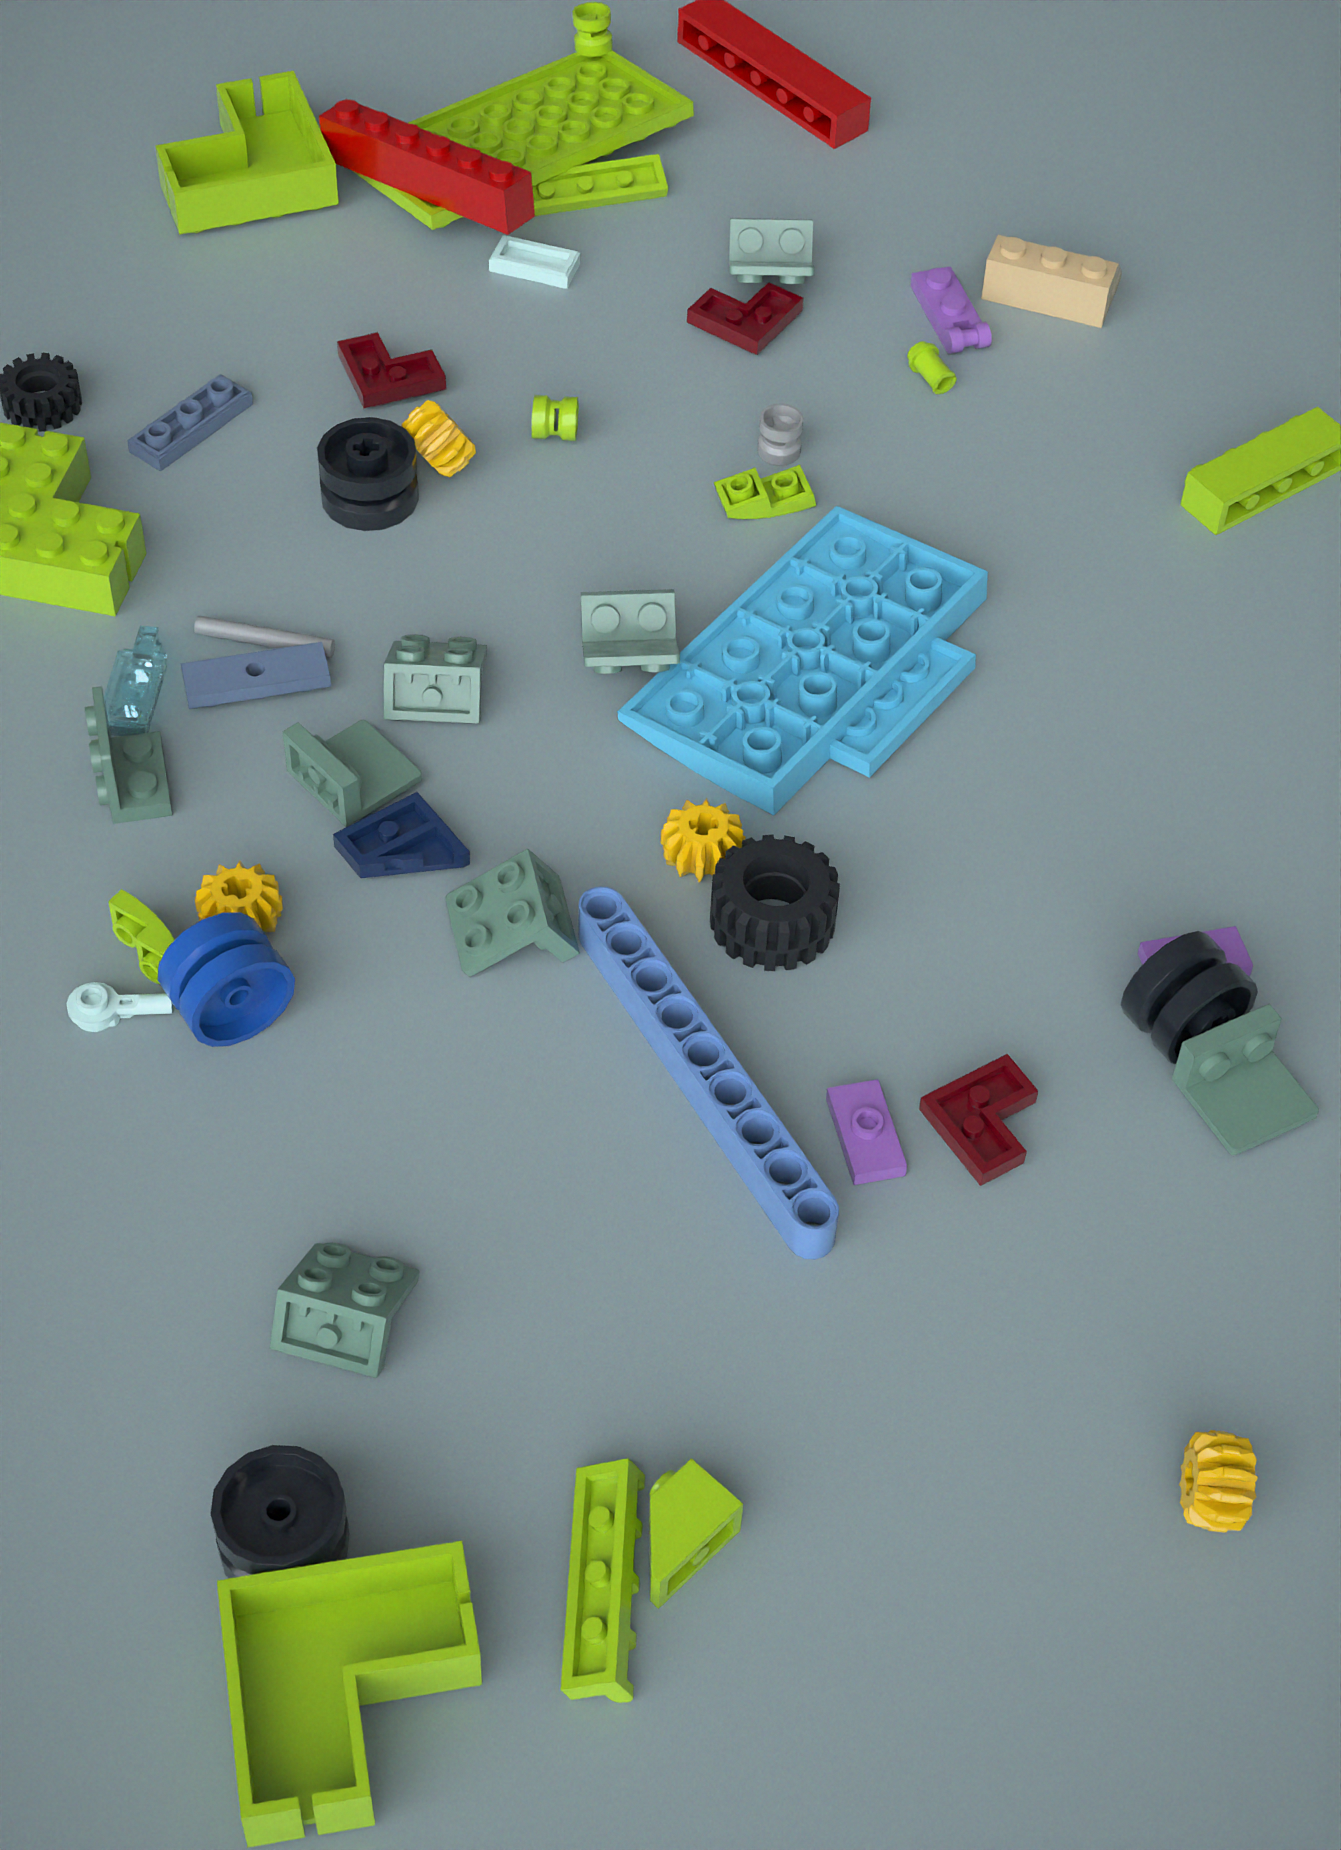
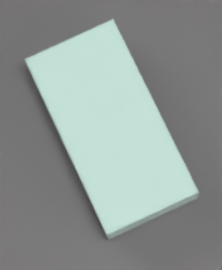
[489,235,581,289]

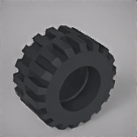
[710,834,840,971]

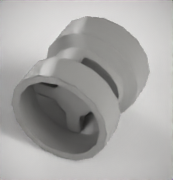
[757,403,804,466]

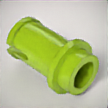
[907,341,957,395]

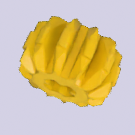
[401,400,476,477]
[660,797,745,882]
[195,860,283,932]
[1178,1430,1258,1533]

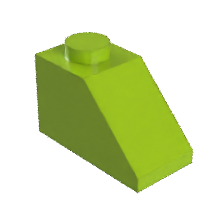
[649,1458,743,1609]

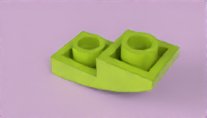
[713,464,816,519]
[108,889,175,984]

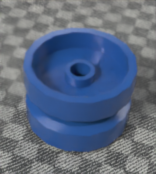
[158,912,295,1047]

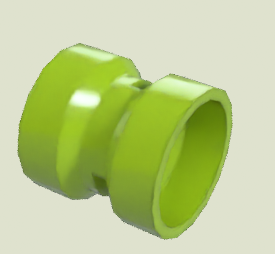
[572,2,613,57]
[532,394,579,441]

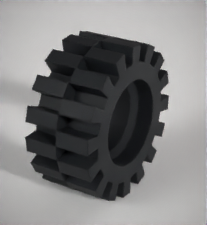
[0,353,82,432]

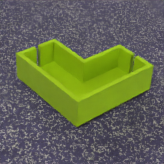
[155,70,339,235]
[0,422,147,617]
[217,1541,482,1848]

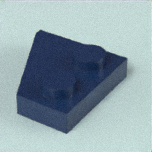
[333,792,470,878]

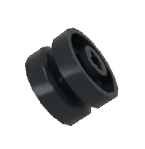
[317,417,419,531]
[1120,931,1258,1064]
[210,1445,350,1578]

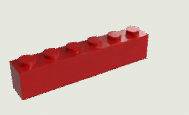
[677,0,871,149]
[319,99,535,235]

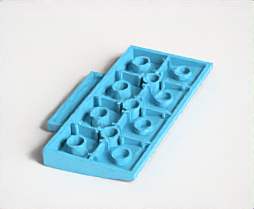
[617,506,988,815]

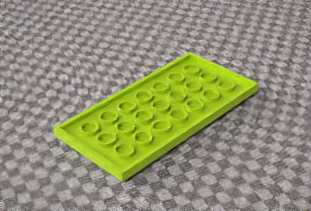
[351,50,694,230]

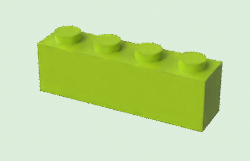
[1180,406,1341,535]

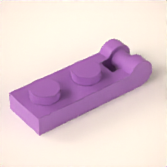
[910,266,992,354]

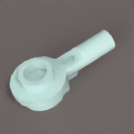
[66,982,174,1032]

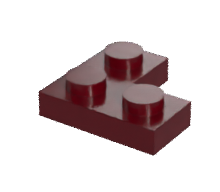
[687,282,804,355]
[337,332,446,408]
[919,1054,1038,1186]

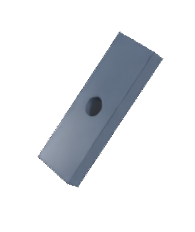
[127,374,253,472]
[181,642,331,709]

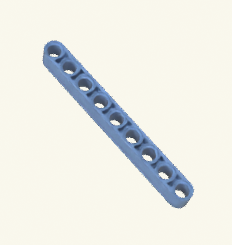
[578,886,839,1260]

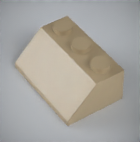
[981,235,1122,328]

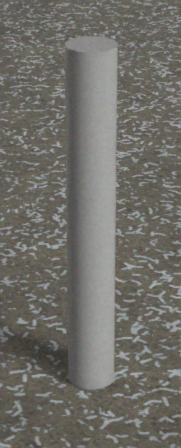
[194,616,335,658]

